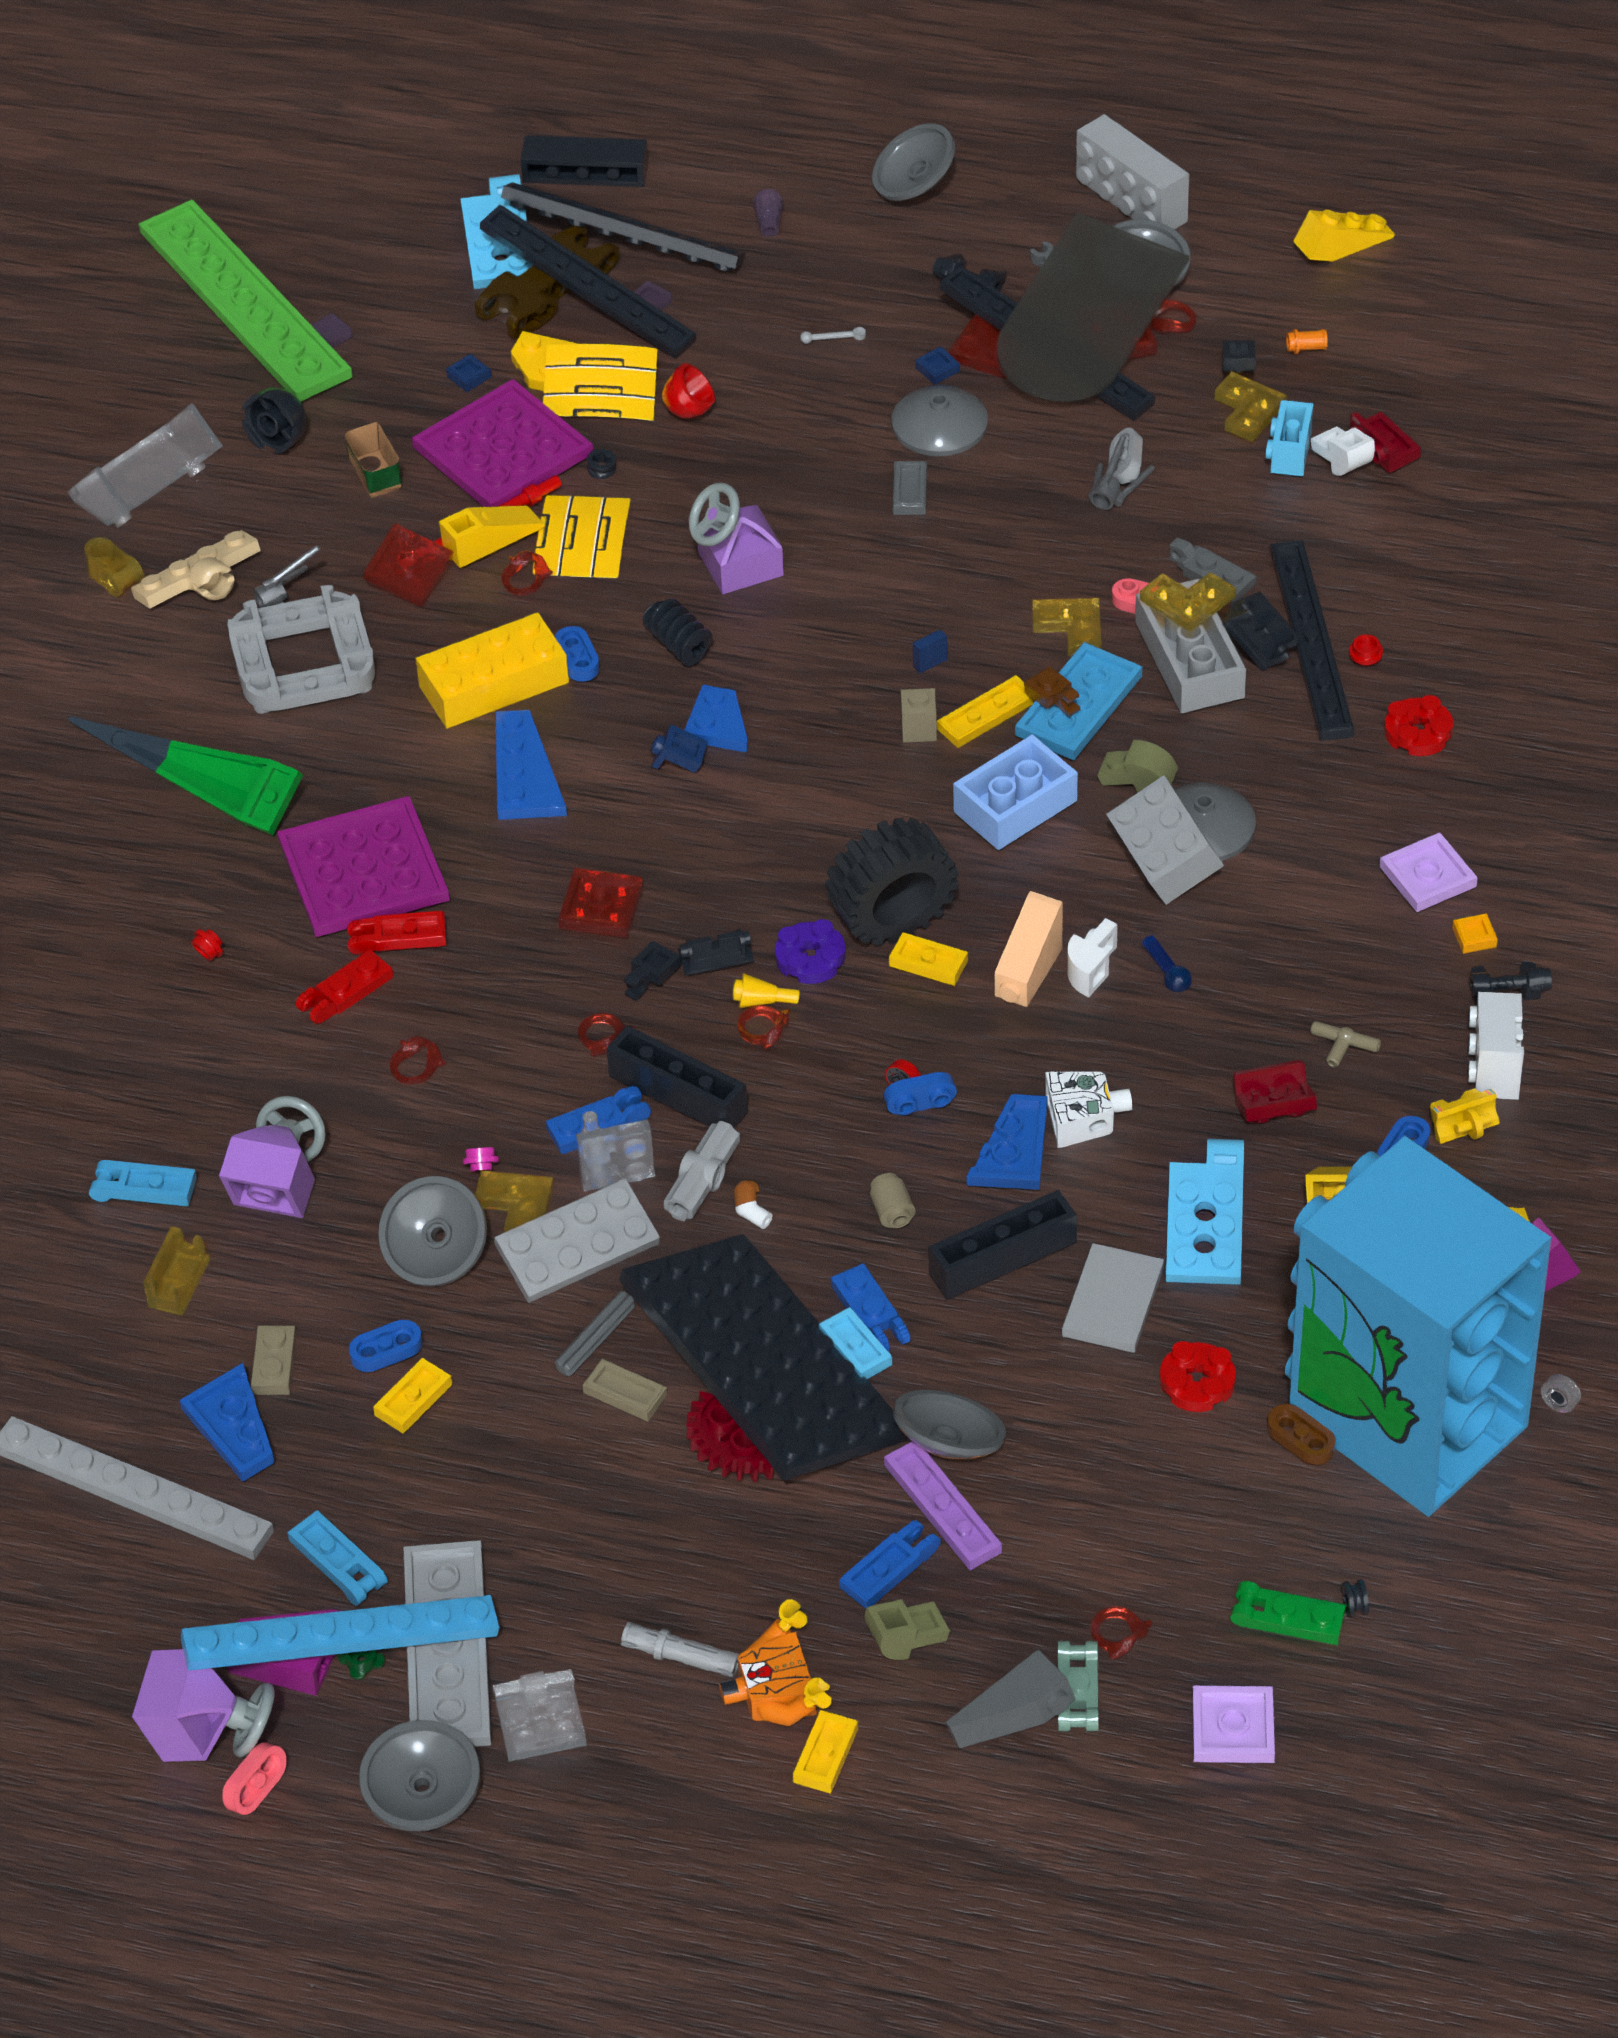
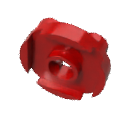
[1384,695,1453,756]
[1160,1341,1236,1412]

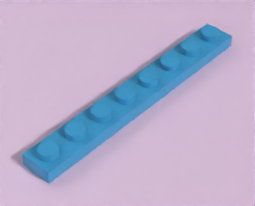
[180,1595,499,1671]

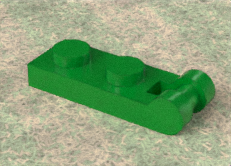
[1230,1581,1346,1645]

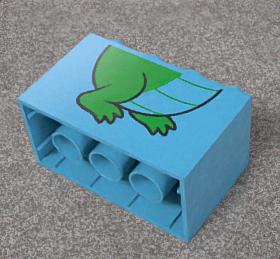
[1285,1136,1551,1517]

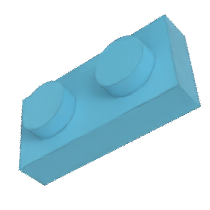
[819,1307,892,1379]

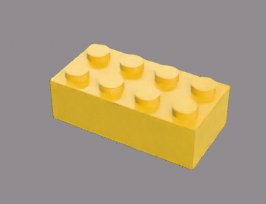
[416,612,569,729]

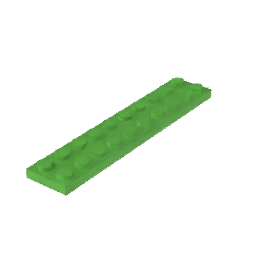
[139,199,352,401]

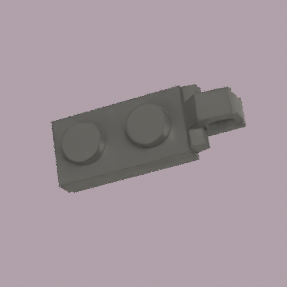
[1169,538,1256,602]

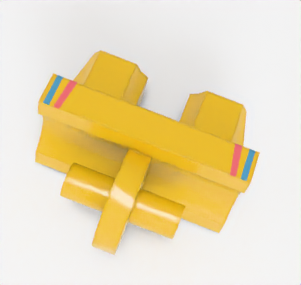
[1430,1088,1499,1144]

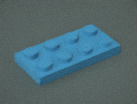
[1015,642,1142,760]

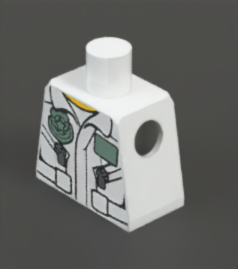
[1045,1072,1132,1148]

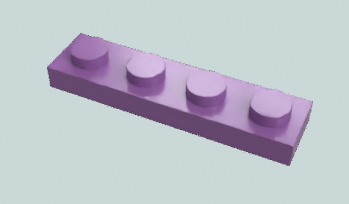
[884,1441,1002,1570]

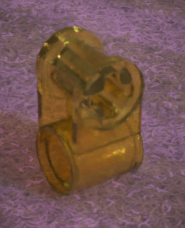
[84,537,145,597]

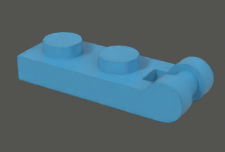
[89,1160,197,1207]
[288,1510,388,1606]

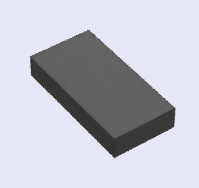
[893,461,927,515]

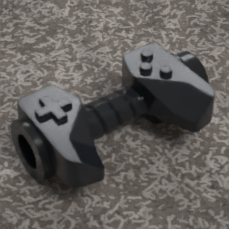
[933,254,1007,291]
[1470,961,1552,1003]

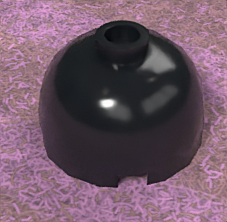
[242,387,307,454]

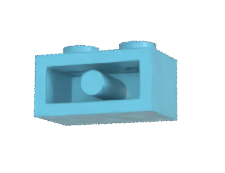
[1266,400,1313,476]

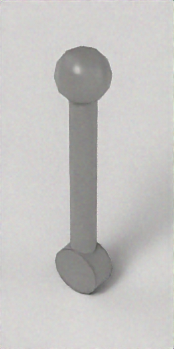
[800,327,866,344]

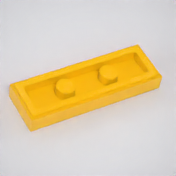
[937,675,1035,748]

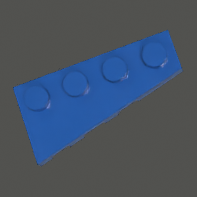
[496,710,567,820]

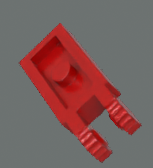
[347,911,446,955]
[295,949,393,1024]

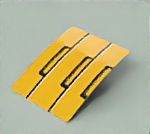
[543,344,657,421]
[533,495,631,578]

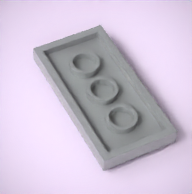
[494,1178,660,1303]

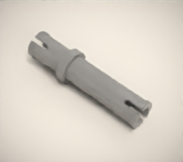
[621,1622,739,1679]

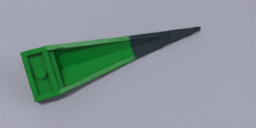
[68,716,303,836]

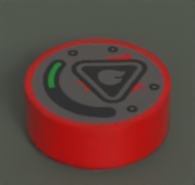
[885,1059,921,1085]

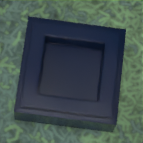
[915,346,960,385]
[446,354,491,392]
[913,629,948,673]

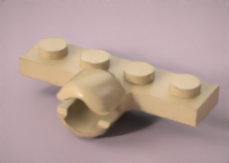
[131,530,261,608]

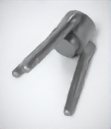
[1088,434,1155,510]
[253,546,320,608]

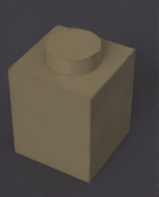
[901,688,937,742]

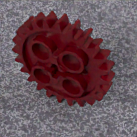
[686,1391,774,1482]

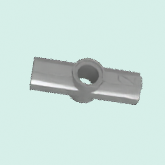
[664,1121,740,1222]

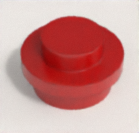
[1349,634,1383,665]
[191,929,223,961]

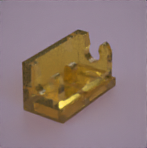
[143,1226,210,1316]

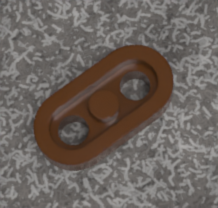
[1267,1404,1336,1465]

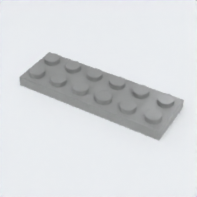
[404,1540,491,1747]

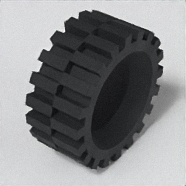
[825,817,959,945]

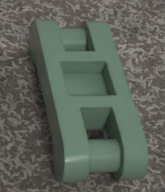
[1058,1641,1098,1731]

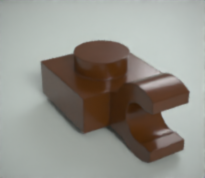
[1024,666,1080,716]

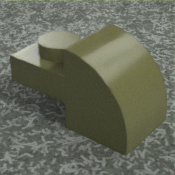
[1098,740,1178,793]
[864,1599,950,1660]

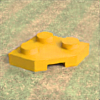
[511,331,578,391]

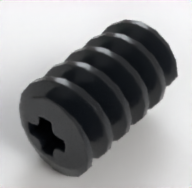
[643,598,712,667]

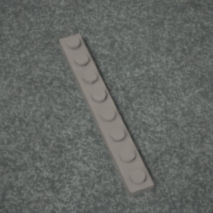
[0,1416,274,1560]

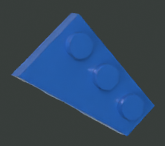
[966,1094,1048,1190]
[179,1363,274,1482]

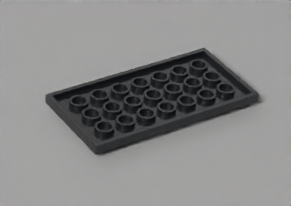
[619,1234,908,1481]

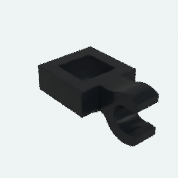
[624,941,681,1001]

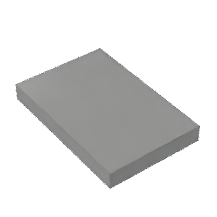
[1062,1243,1164,1353]

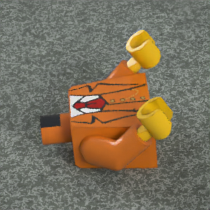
[719,1599,831,1726]

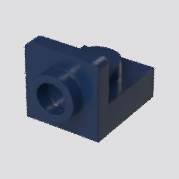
[650,724,708,773]

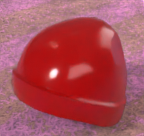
[662,363,715,419]

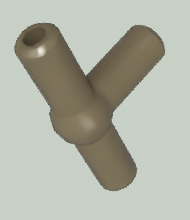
[1310,1021,1381,1067]

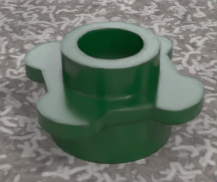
[338,1650,385,1680]

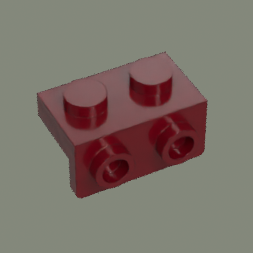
[1349,411,1421,473]
[1233,1060,1317,1123]

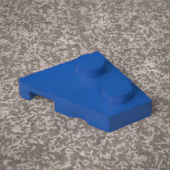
[684,685,748,753]

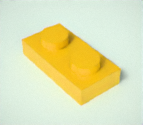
[889,932,968,986]
[373,1358,452,1434]
[793,1710,858,1794]

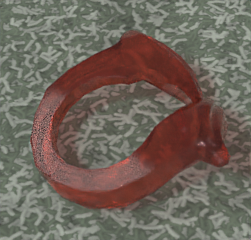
[1150,297,1196,332]
[501,550,553,595]
[737,1005,790,1049]
[578,1013,635,1056]
[390,1036,446,1085]
[1090,1606,1152,1659]

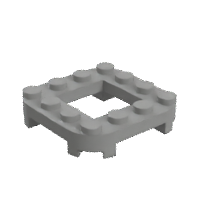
[228,585,375,714]

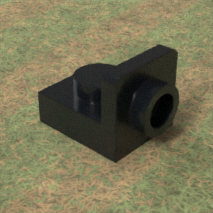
[1222,340,1256,373]

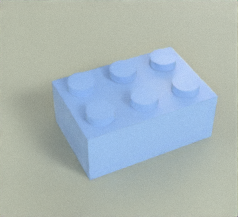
[953,734,1078,850]

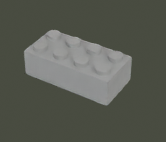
[1076,114,1189,230]
[1135,579,1246,713]

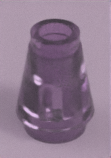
[753,189,784,237]

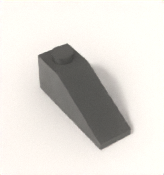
[945,1650,1076,1748]

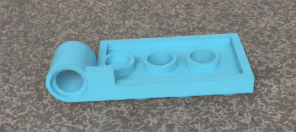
[461,174,533,289]
[1166,1139,1244,1285]

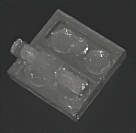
[576,1111,655,1191]
[493,1669,587,1762]

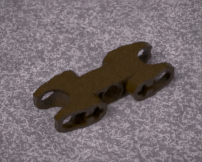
[475,225,620,338]

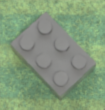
[1106,775,1224,905]

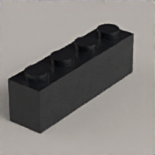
[520,135,648,187]
[606,1025,748,1128]
[928,1190,1077,1300]

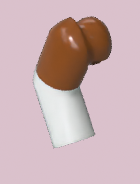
[734,1180,773,1229]

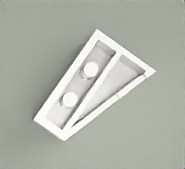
[1468,992,1524,1100]

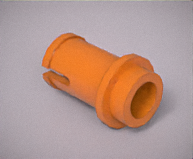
[1286,329,1328,354]

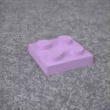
[1380,832,1477,912]
[1193,1686,1275,1763]

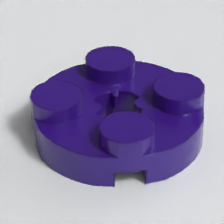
[775,919,846,984]

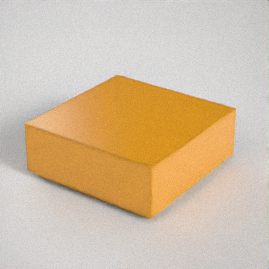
[1452,913,1498,954]

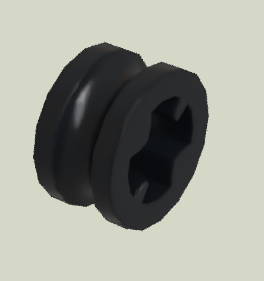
[587,449,616,479]
[1342,1579,1369,1617]

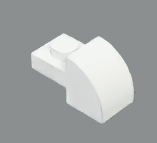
[1311,426,1375,476]
[1068,918,1117,997]

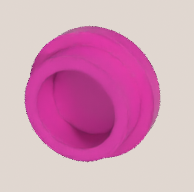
[462,1147,499,1172]

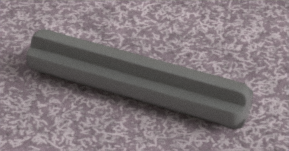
[555,1291,635,1377]

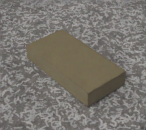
[583,1359,667,1422]

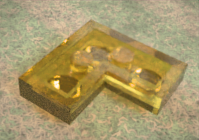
[1215,372,1287,442]
[1140,572,1236,633]
[1032,598,1102,656]
[475,1170,554,1233]

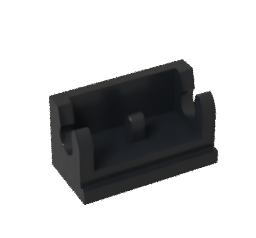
[1222,591,1300,671]

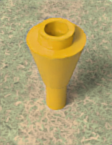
[733,973,799,1008]

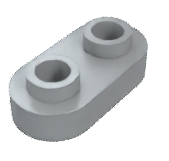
[1108,428,1143,484]

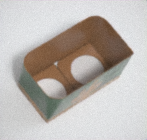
[345,422,402,498]

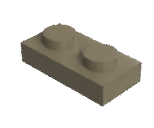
[251,1326,297,1395]

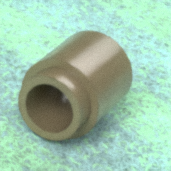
[870,1173,916,1228]

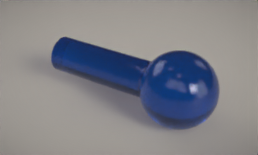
[1142,935,1192,992]

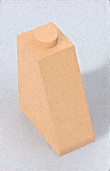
[995,891,1063,1007]

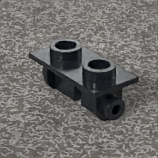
[677,928,754,976]

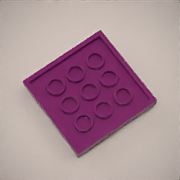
[412,379,593,507]
[277,796,450,938]

